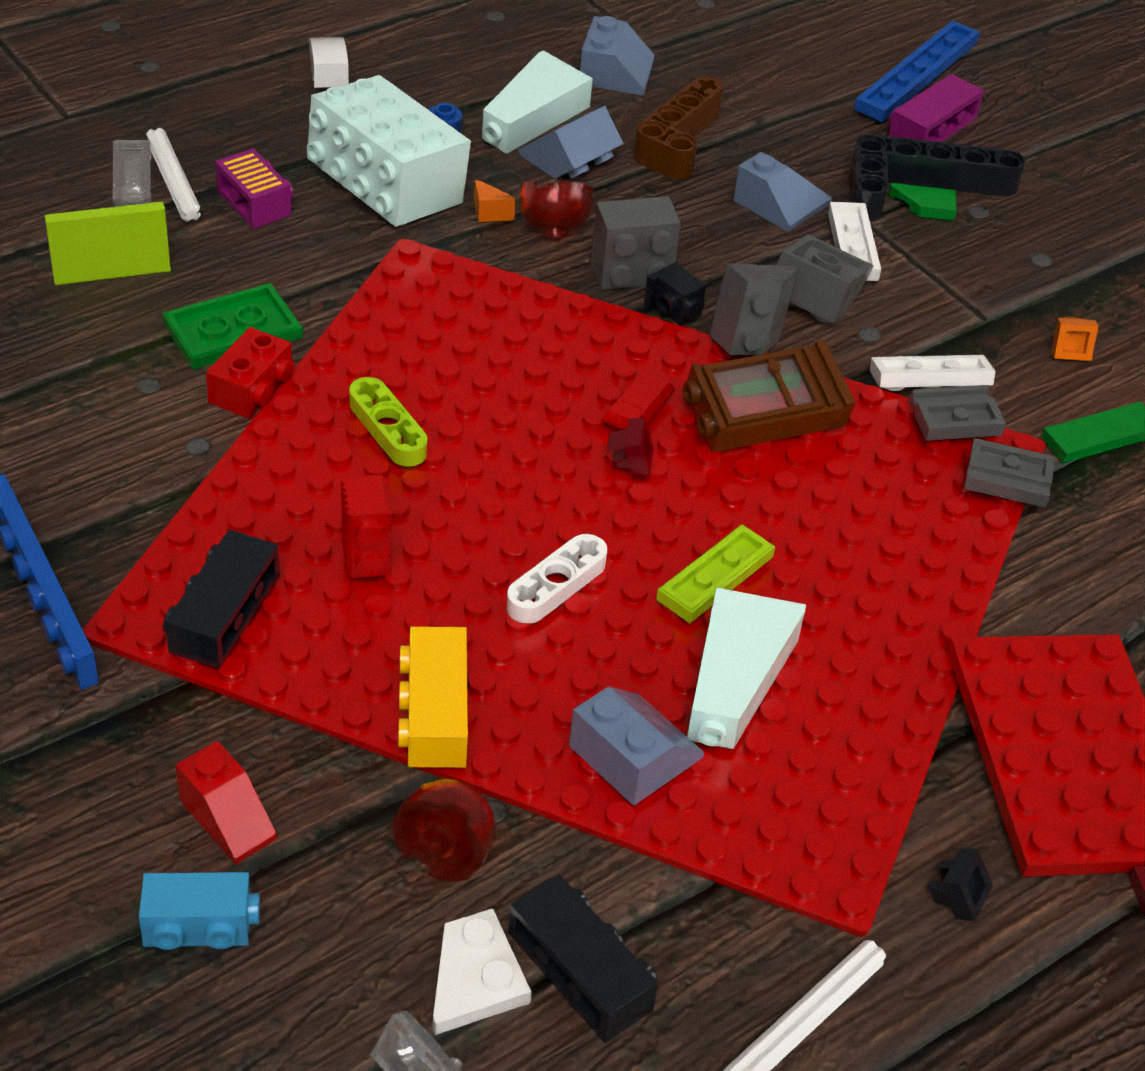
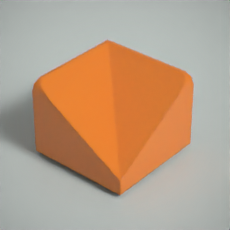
[474,180,515,222]

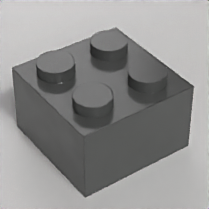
[591,196,681,290]

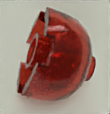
[520,181,593,238]
[392,779,496,882]

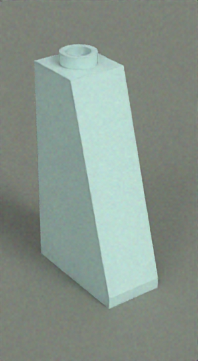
[482,51,593,154]
[687,587,806,749]

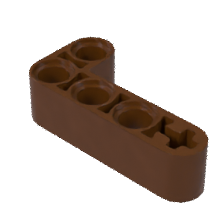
[634,76,723,180]

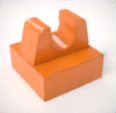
[1051,317,1099,361]

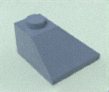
[733,152,832,232]

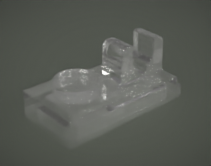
[113,140,152,207]
[370,1010,463,1071]

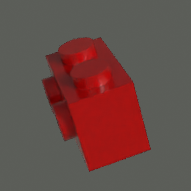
[206,327,295,419]

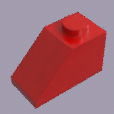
[175,740,277,865]

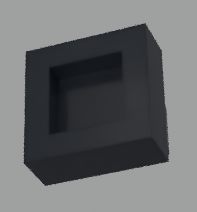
[928,848,993,921]

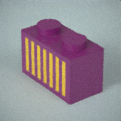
[215,148,294,229]

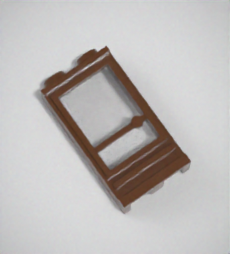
[683,340,856,453]

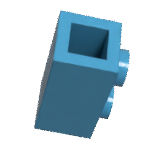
[139,872,260,950]

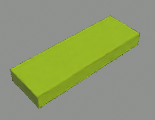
[656,524,775,623]

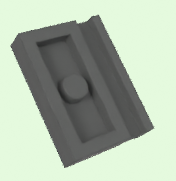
[909,385,1006,441]
[964,438,1056,508]

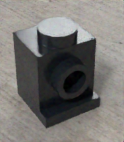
[644,262,706,326]

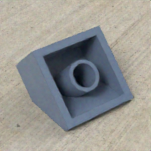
[580,16,655,96]
[518,106,624,179]
[569,686,704,806]

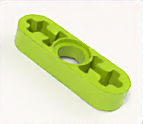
[349,377,427,467]

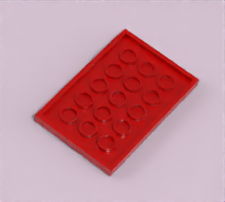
[946,634,1145,877]

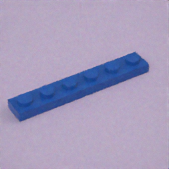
[854,20,980,122]
[0,474,99,690]

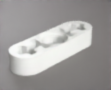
[507,534,607,623]

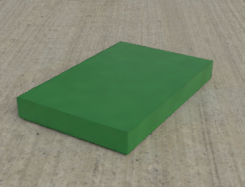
[162,283,303,370]

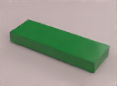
[1041,401,1145,464]

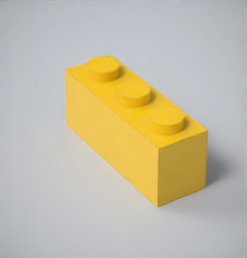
[399,627,468,768]

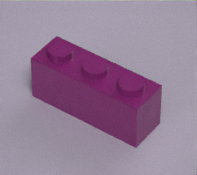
[888,74,984,142]

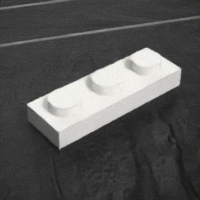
[828,202,881,281]
[870,355,995,391]

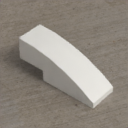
[309,37,349,88]

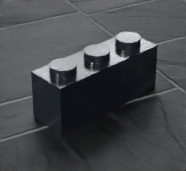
[163,529,280,669]
[508,874,659,1044]

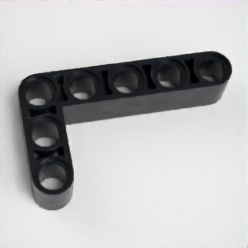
[850,134,1025,222]

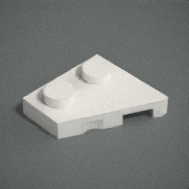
[433,908,531,1035]

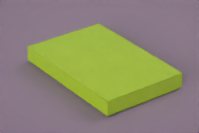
[44,201,171,285]

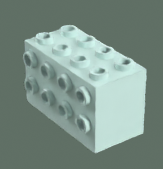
[307,75,471,227]

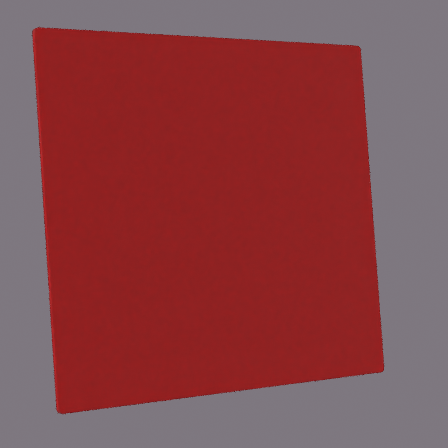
[83,239,1046,937]

